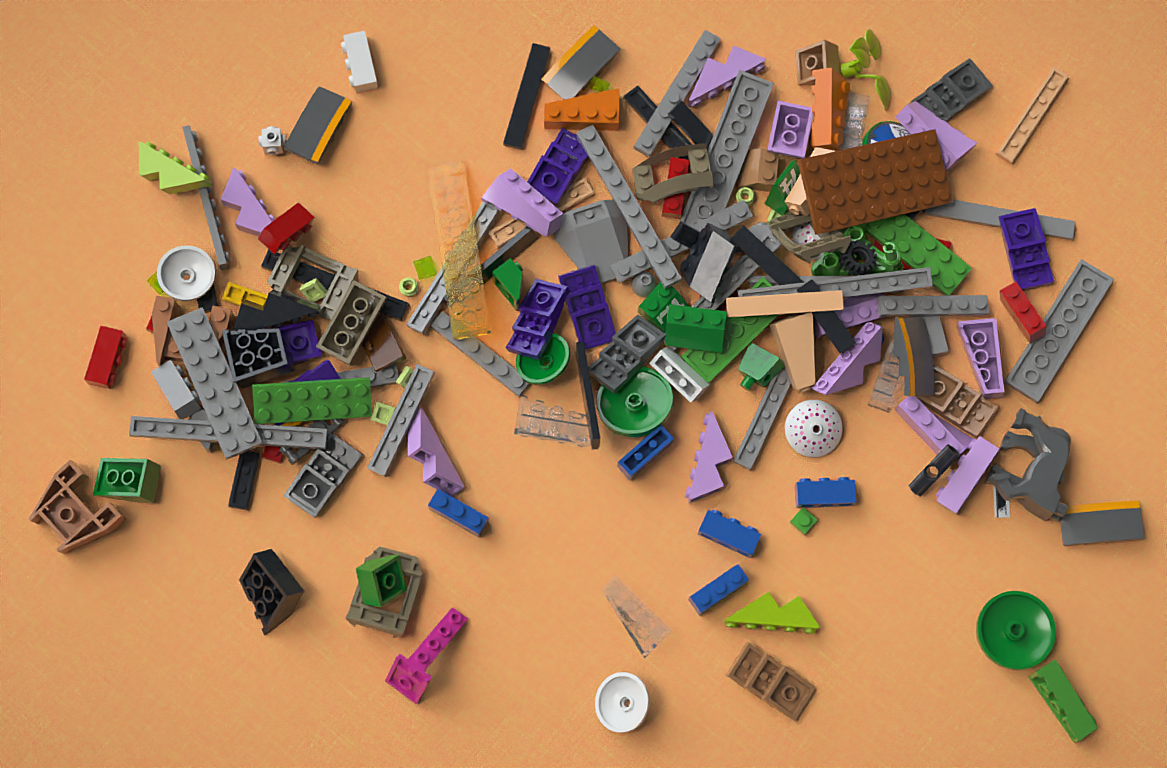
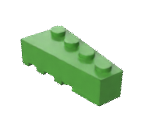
[1028,659,1098,743]

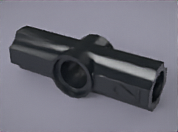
[908,444,960,497]

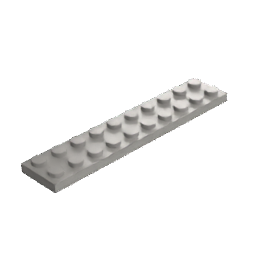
[680,70,774,226]

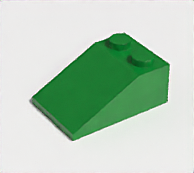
[93,458,161,503]

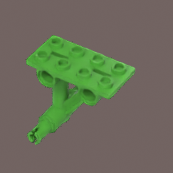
[811,223,904,276]

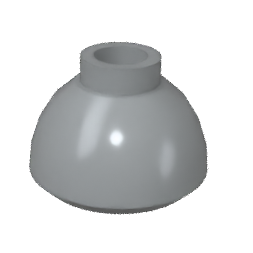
[632,271,658,297]

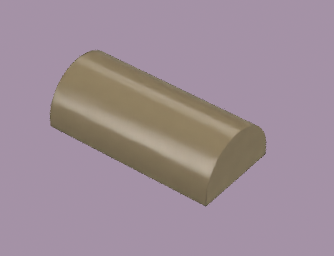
[316,280,387,365]

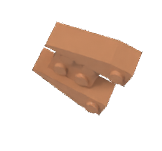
[152,295,234,366]
[29,459,127,554]

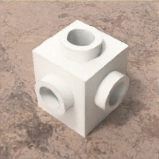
[259,126,286,155]

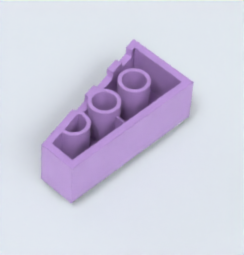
[956,318,1004,399]

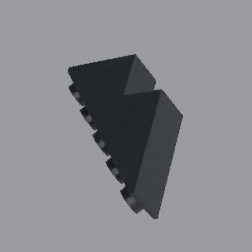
[233,290,321,331]

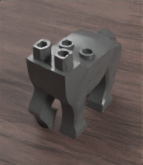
[984,408,1071,521]

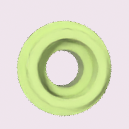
[736,187,755,206]
[399,278,418,297]

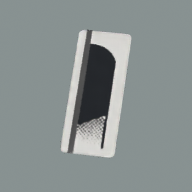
[993,485,1010,518]

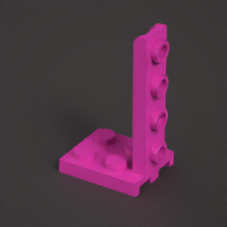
[385,607,468,704]

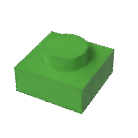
[789,508,817,535]

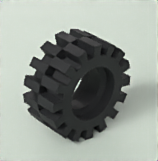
[840,240,877,276]

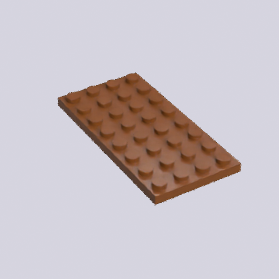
[797,129,953,235]

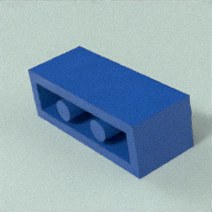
[617,425,674,480]
[795,477,856,508]
[428,489,489,538]
[697,510,761,558]
[688,564,749,616]

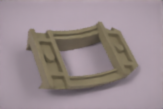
[632,143,713,205]
[769,213,851,264]
[267,245,359,320]
[346,547,422,638]

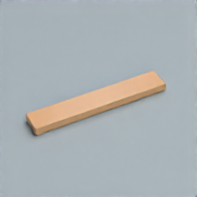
[995,66,1069,164]
[488,177,594,249]
[726,290,844,317]

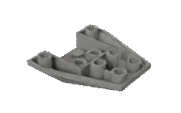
[553,200,628,284]

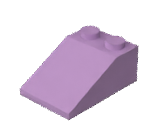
[767,101,813,159]

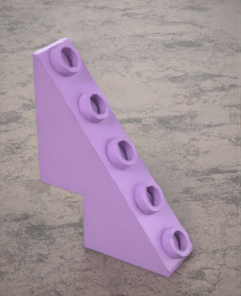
[688,46,766,108]
[221,167,275,237]
[812,321,882,395]
[408,407,464,496]
[685,411,733,503]

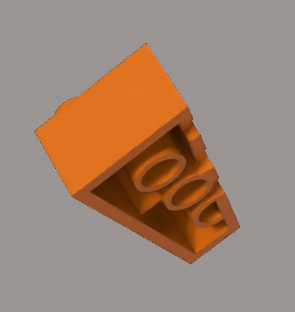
[812,68,850,151]
[544,88,620,131]

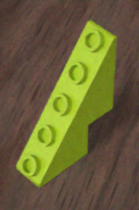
[138,141,214,194]
[724,592,820,634]

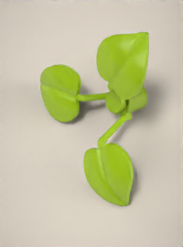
[841,29,891,110]

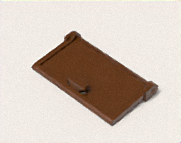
[362,313,406,372]

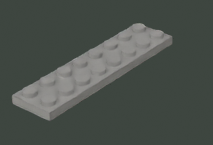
[1004,259,1114,403]
[167,307,263,460]

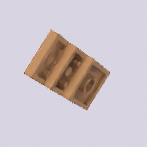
[916,365,998,439]
[726,642,816,721]

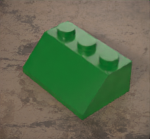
[665,304,727,353]

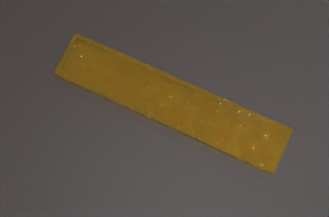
[427,160,492,340]

